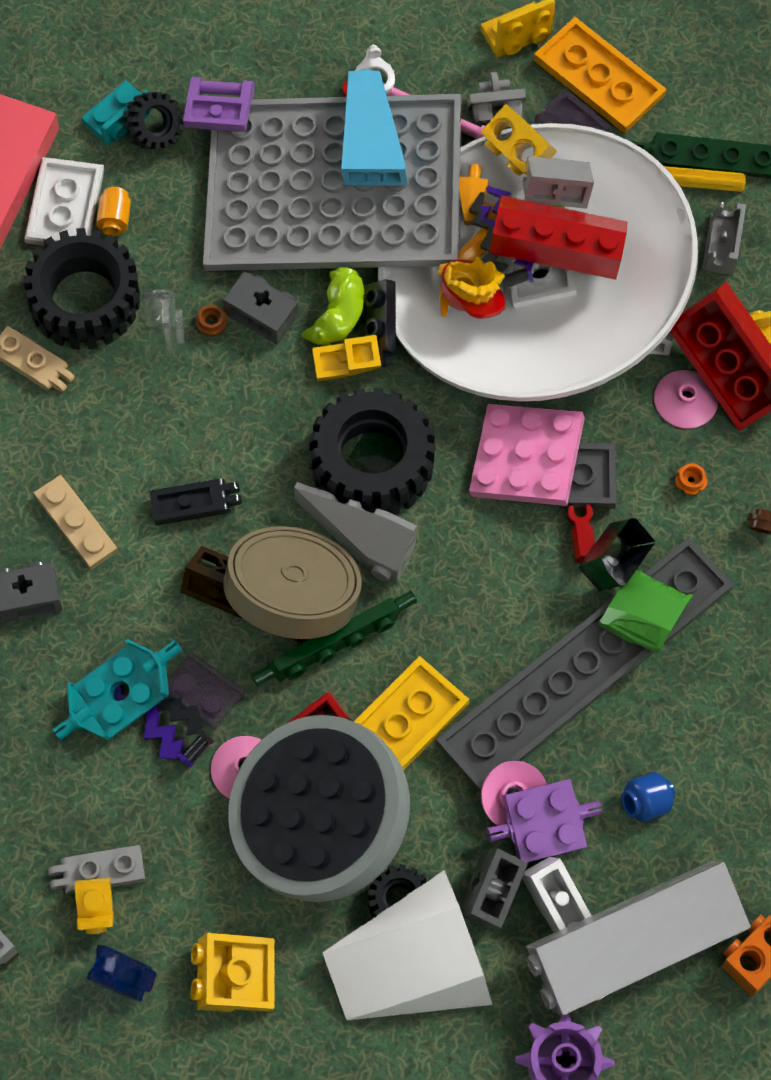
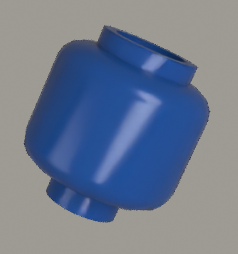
[621,772,675,822]

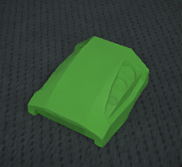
[598,570,693,654]

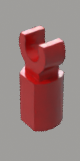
[567,504,595,563]

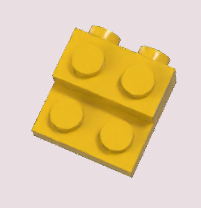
[190,933,275,1012]

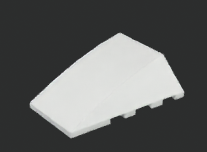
[322,870,492,1020]

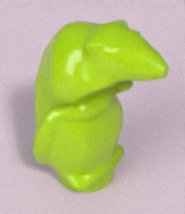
[301,267,364,346]

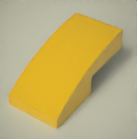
[312,335,381,382]

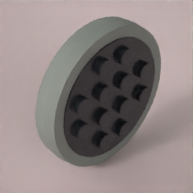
[228,715,410,902]

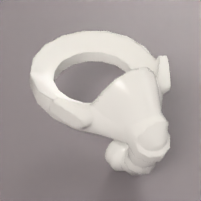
[355,44,395,94]

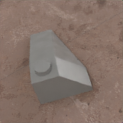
[294,482,417,583]

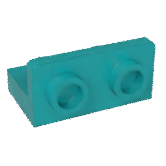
[81,80,151,146]

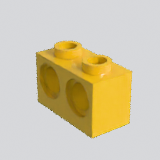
[480,104,557,177]

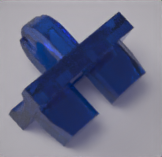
[87,945,156,1002]

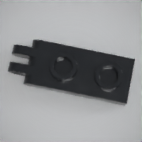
[364,279,396,367]
[149,479,242,526]

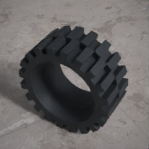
[23,228,140,350]

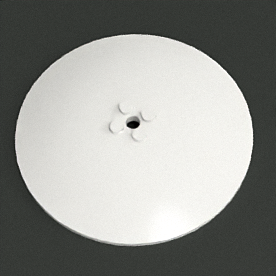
[378,123,698,401]

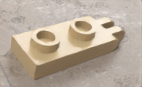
[0,326,75,393]

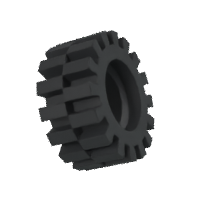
[123,92,184,149]
[368,864,426,918]

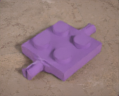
[486,779,602,862]

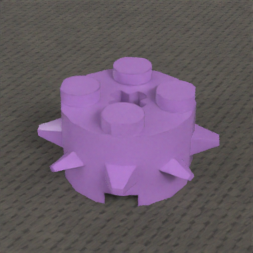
[515,1013,615,1080]

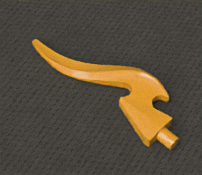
[440,164,497,317]

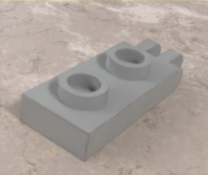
[48,845,146,895]

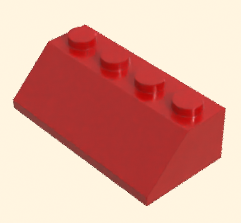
[489,196,628,280]
[670,281,771,431]

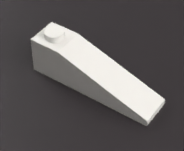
[522,857,607,1001]

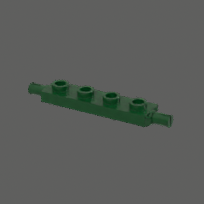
[632,132,771,179]
[251,590,417,687]

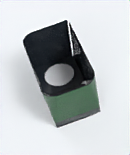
[578,518,656,591]

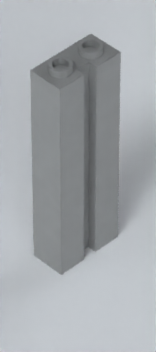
[526,861,751,1015]

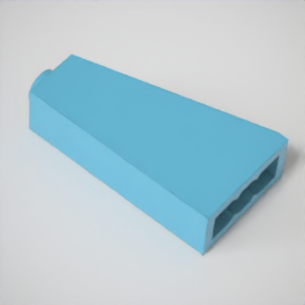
[341,69,408,186]

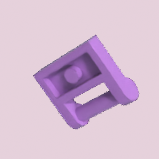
[183,77,255,132]

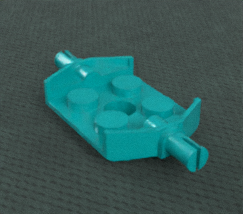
[53,639,183,741]

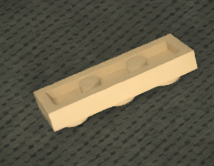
[33,475,118,570]

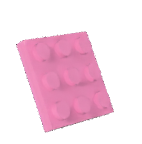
[469,404,585,506]

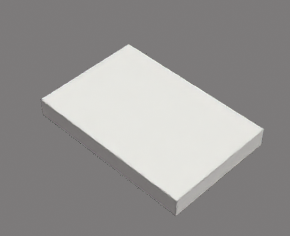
[24,157,104,246]

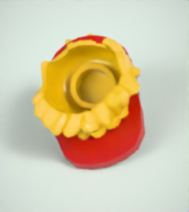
[437,256,506,319]

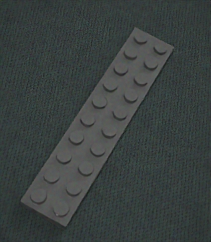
[436,537,734,794]

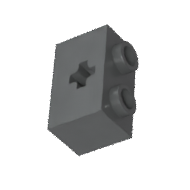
[223,271,299,345]
[0,562,63,623]
[460,848,528,929]

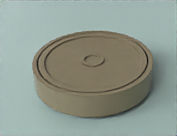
[223,526,362,639]

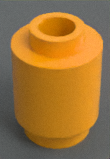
[96,187,131,236]

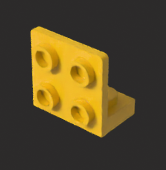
[480,0,555,58]

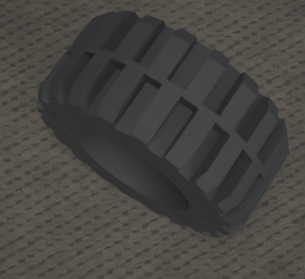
[309,387,436,515]

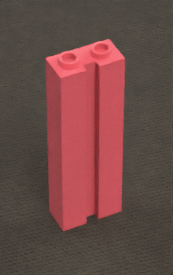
[0,94,59,249]

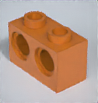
[721,914,771,997]

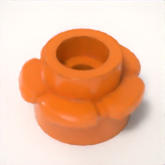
[675,464,708,495]

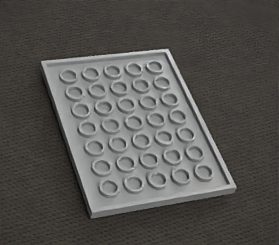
[203,94,461,271]

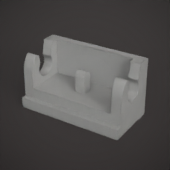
[523,156,594,209]
[702,202,746,275]

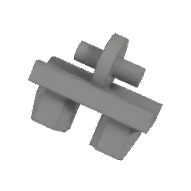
[467,72,526,124]

